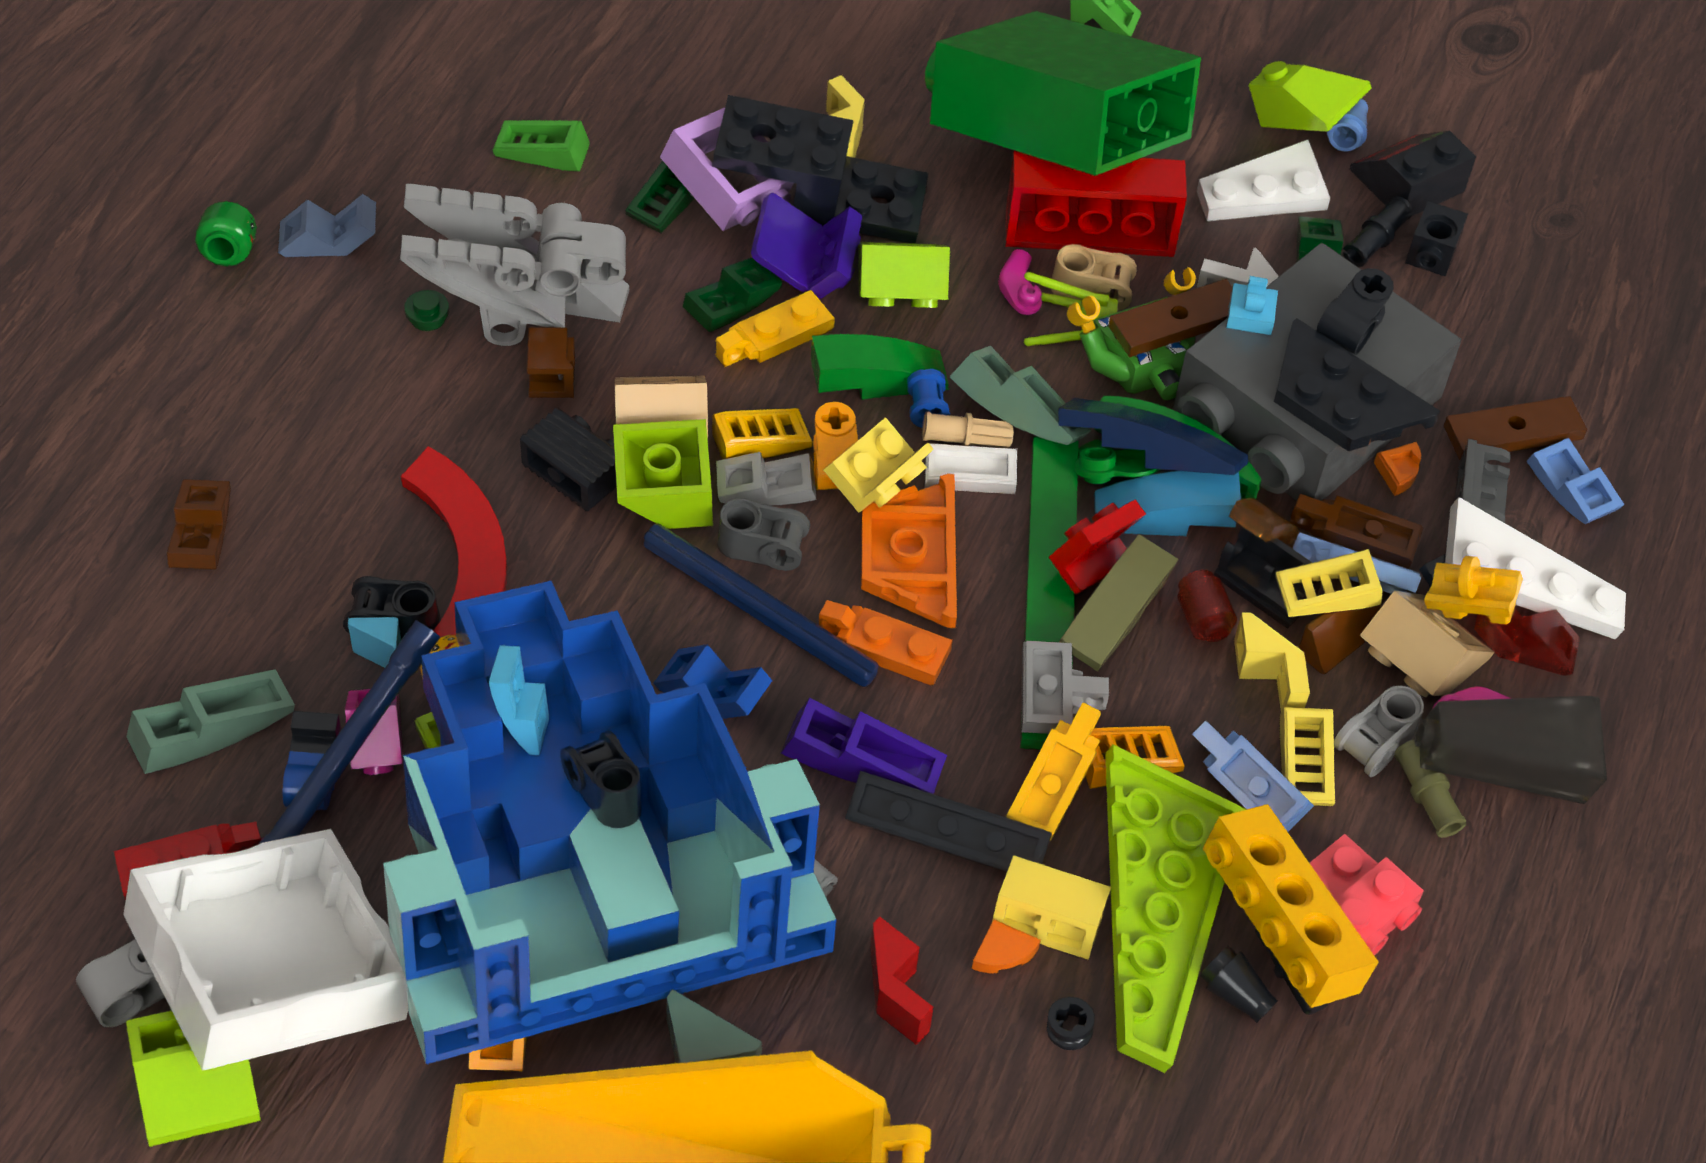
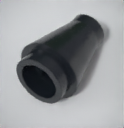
[1200,946,1278,1023]

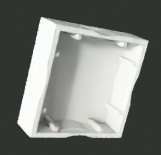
[123,829,408,1071]

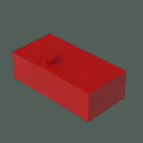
[1005,150,1187,257]

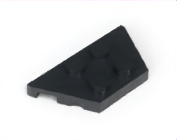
[1274,318,1441,452]

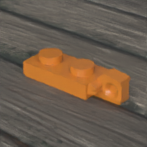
[819,600,953,686]

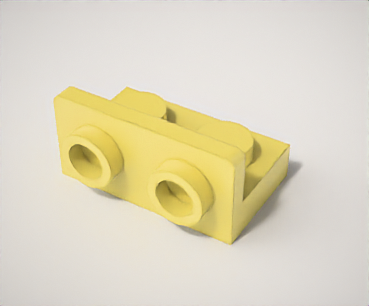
[823,417,934,513]

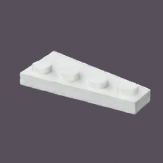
[1445,497,1626,639]

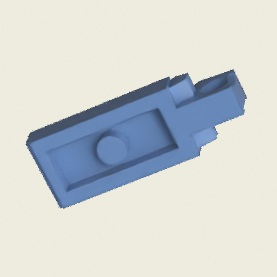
[1192,720,1314,832]

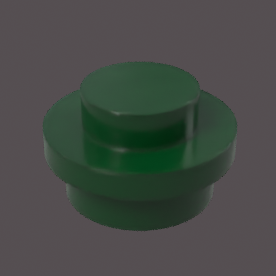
[404,290,449,331]

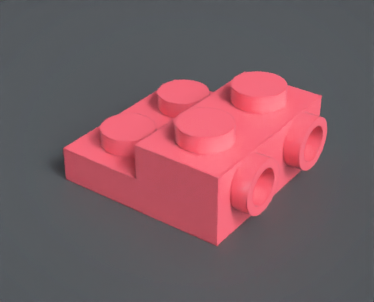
[1310,834,1424,956]

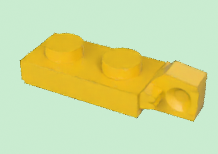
[715,290,835,367]
[1006,702,1101,841]

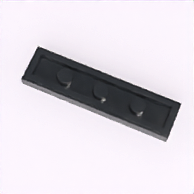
[845,771,1052,872]

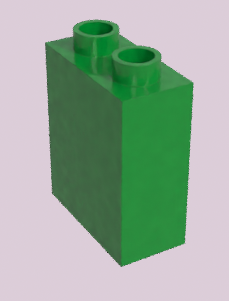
[925,11,1201,176]

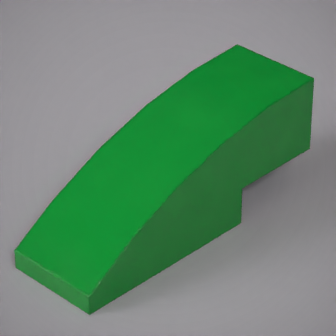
[811,334,949,400]

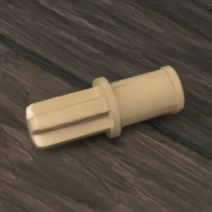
[922,412,1014,448]

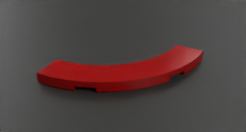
[401,446,507,637]

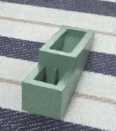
[950,345,1091,445]
[126,669,295,774]

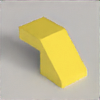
[826,75,865,158]
[1234,612,1310,713]

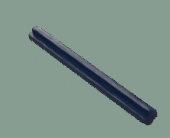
[644,524,879,687]

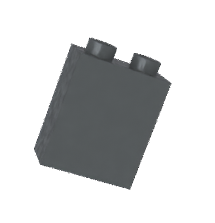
[1173,243,1462,501]

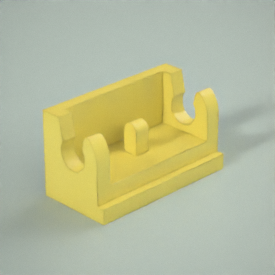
[992,856,1111,960]

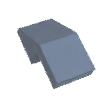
[278,194,376,257]

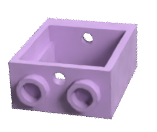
[660,108,794,231]

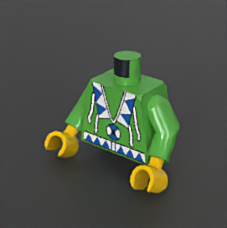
[1067,267,1196,400]

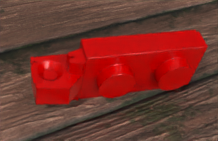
[114,822,262,901]

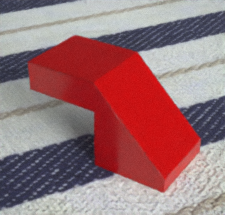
[870,916,934,1045]

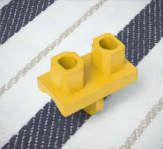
[1424,556,1523,624]

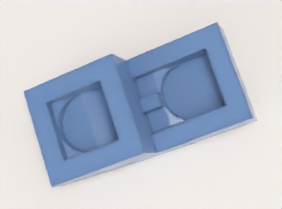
[1527,438,1624,524]

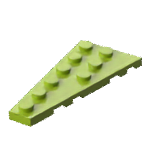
[1105,744,1245,1073]

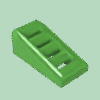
[493,120,589,171]

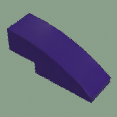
[781,698,947,794]

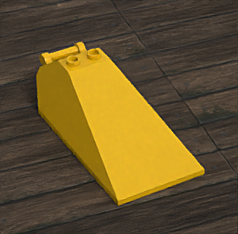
[443,1051,931,1163]

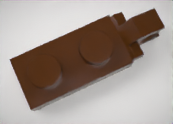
[1289,493,1424,569]

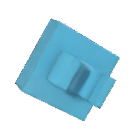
[1226,276,1278,335]

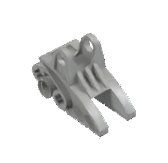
[400,183,626,346]

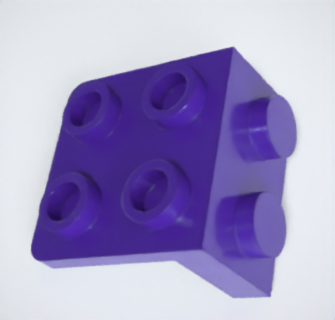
[751,193,863,300]

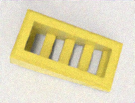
[1276,549,1382,617]
[1280,707,1335,806]

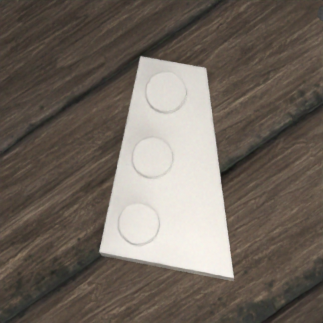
[1197,140,1330,221]

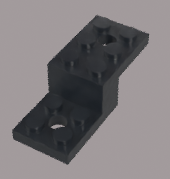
[712,95,929,244]

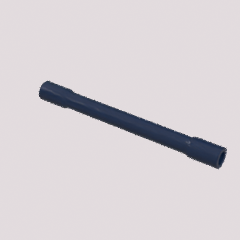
[258,620,441,845]

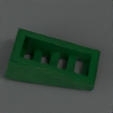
[625,160,695,233]

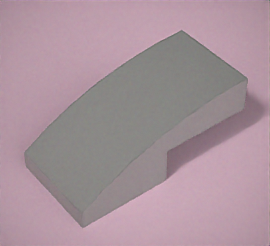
[716,452,816,506]

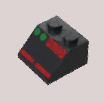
[1350,131,1476,216]

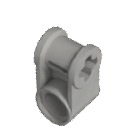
[1334,685,1424,777]
[76,939,165,1027]

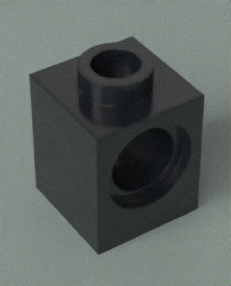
[1405,201,1468,277]

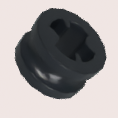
[1046,997,1095,1050]

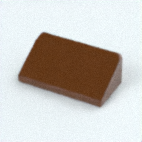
[1299,583,1381,674]

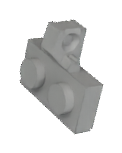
[1022,641,1109,734]

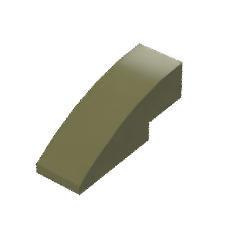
[1059,534,1179,671]

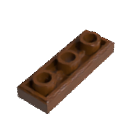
[1108,279,1232,357]
[1443,396,1588,460]

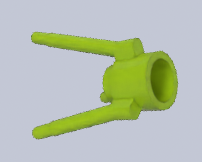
[1024,272,1118,346]

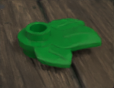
[1075,439,1160,484]

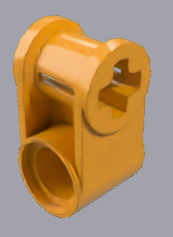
[813,402,858,490]

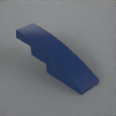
[1058,398,1248,475]

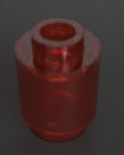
[1177,570,1237,642]

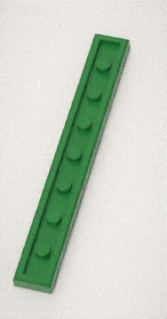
[1020,436,1079,750]

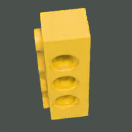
[1203,804,1379,1008]

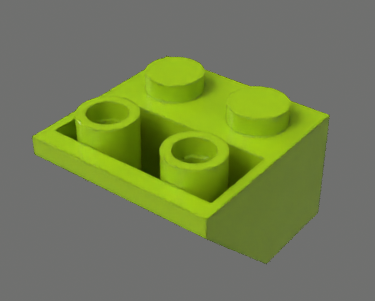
[126,1011,261,1147]

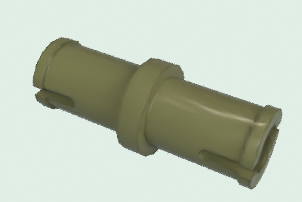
[1394,739,1467,838]

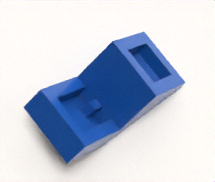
[653,644,773,719]

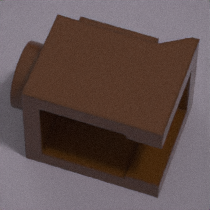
[527,327,575,398]

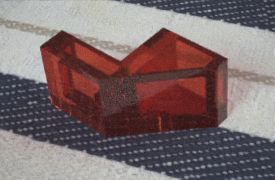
[1474,609,1580,676]

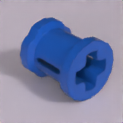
[907,369,950,428]

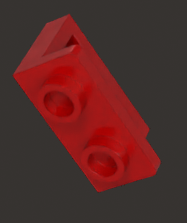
[1049,499,1146,594]

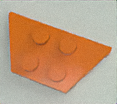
[861,474,957,628]

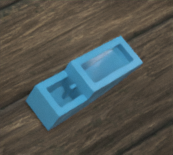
[1094,471,1241,536]

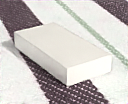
[924,443,1017,494]

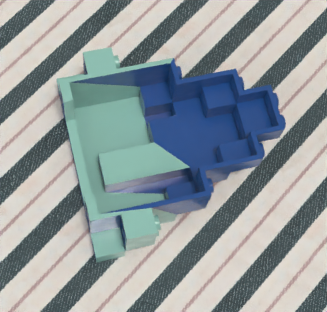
[383,581,836,1064]

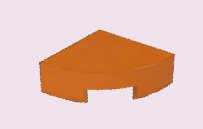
[1374,442,1421,496]
[972,920,1041,974]

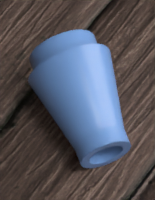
[1327,99,1368,151]

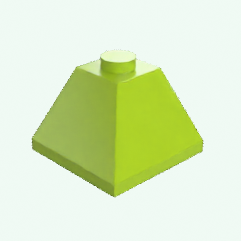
[1248,61,1372,132]

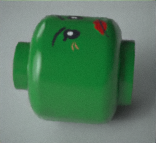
[195,201,257,267]

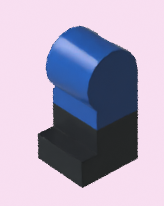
[283,711,341,810]

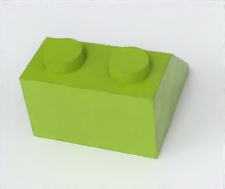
[858,242,950,308]
[613,419,713,529]

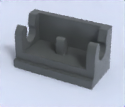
[1454,439,1510,523]

